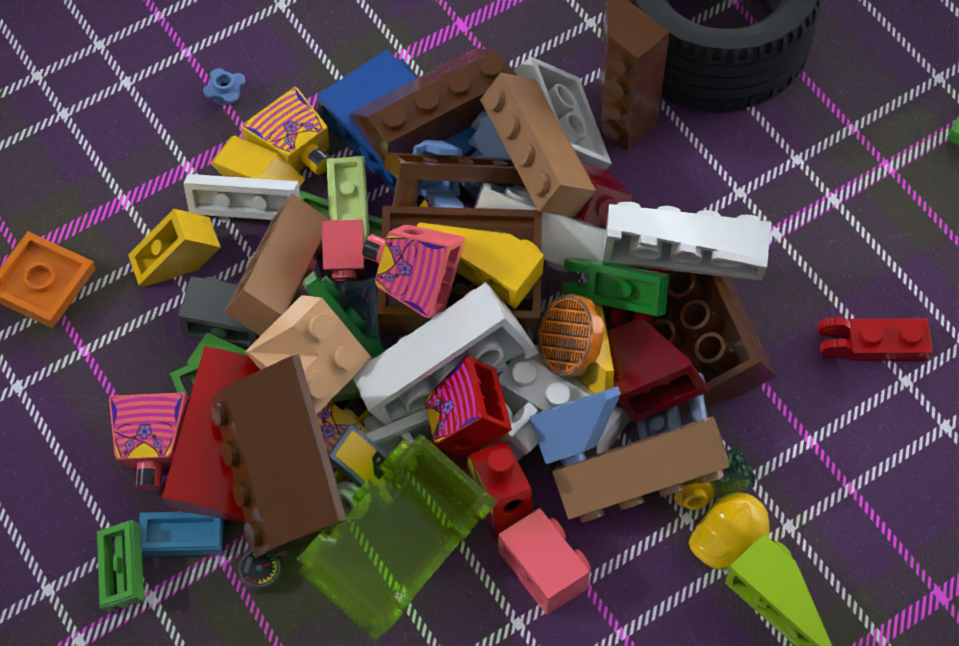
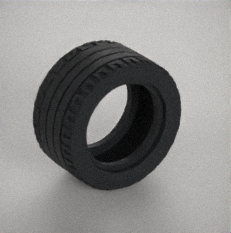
[628,0,821,111]

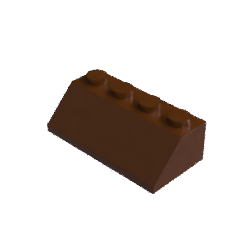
[598,0,670,151]
[349,48,518,164]

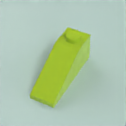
[725,534,832,646]

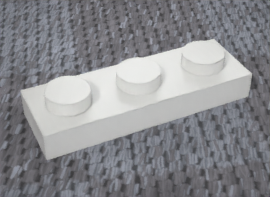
[183,174,301,220]

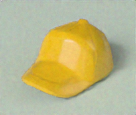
[689,493,770,569]

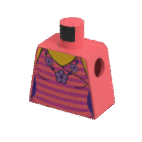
[362,225,465,318]
[109,392,190,490]

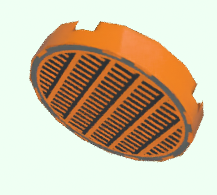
[538,294,603,377]

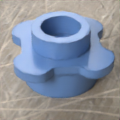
[203,68,245,105]

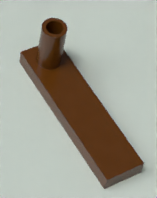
[384,152,524,207]

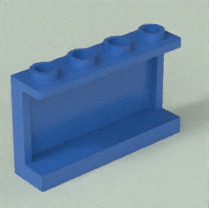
[317,50,477,207]

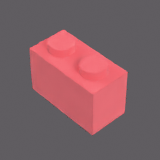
[322,220,365,283]
[498,508,591,615]

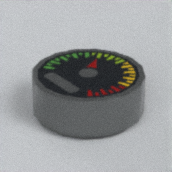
[238,550,282,593]

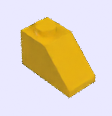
[128,209,221,287]

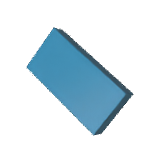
[139,512,225,557]

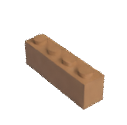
[480,72,596,217]
[224,194,330,336]
[552,416,730,523]

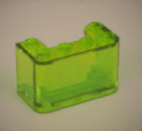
[297,434,497,640]

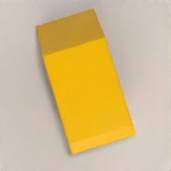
[210,135,305,187]

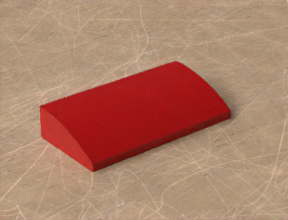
[162,346,260,523]

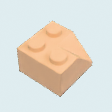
[245,295,372,414]

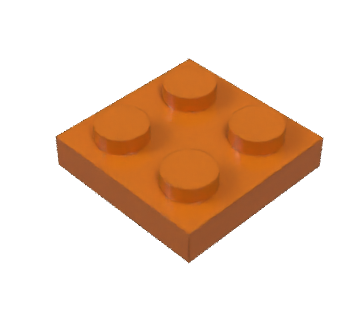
[0,231,96,329]

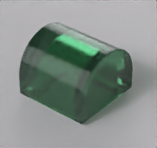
[710,447,755,500]

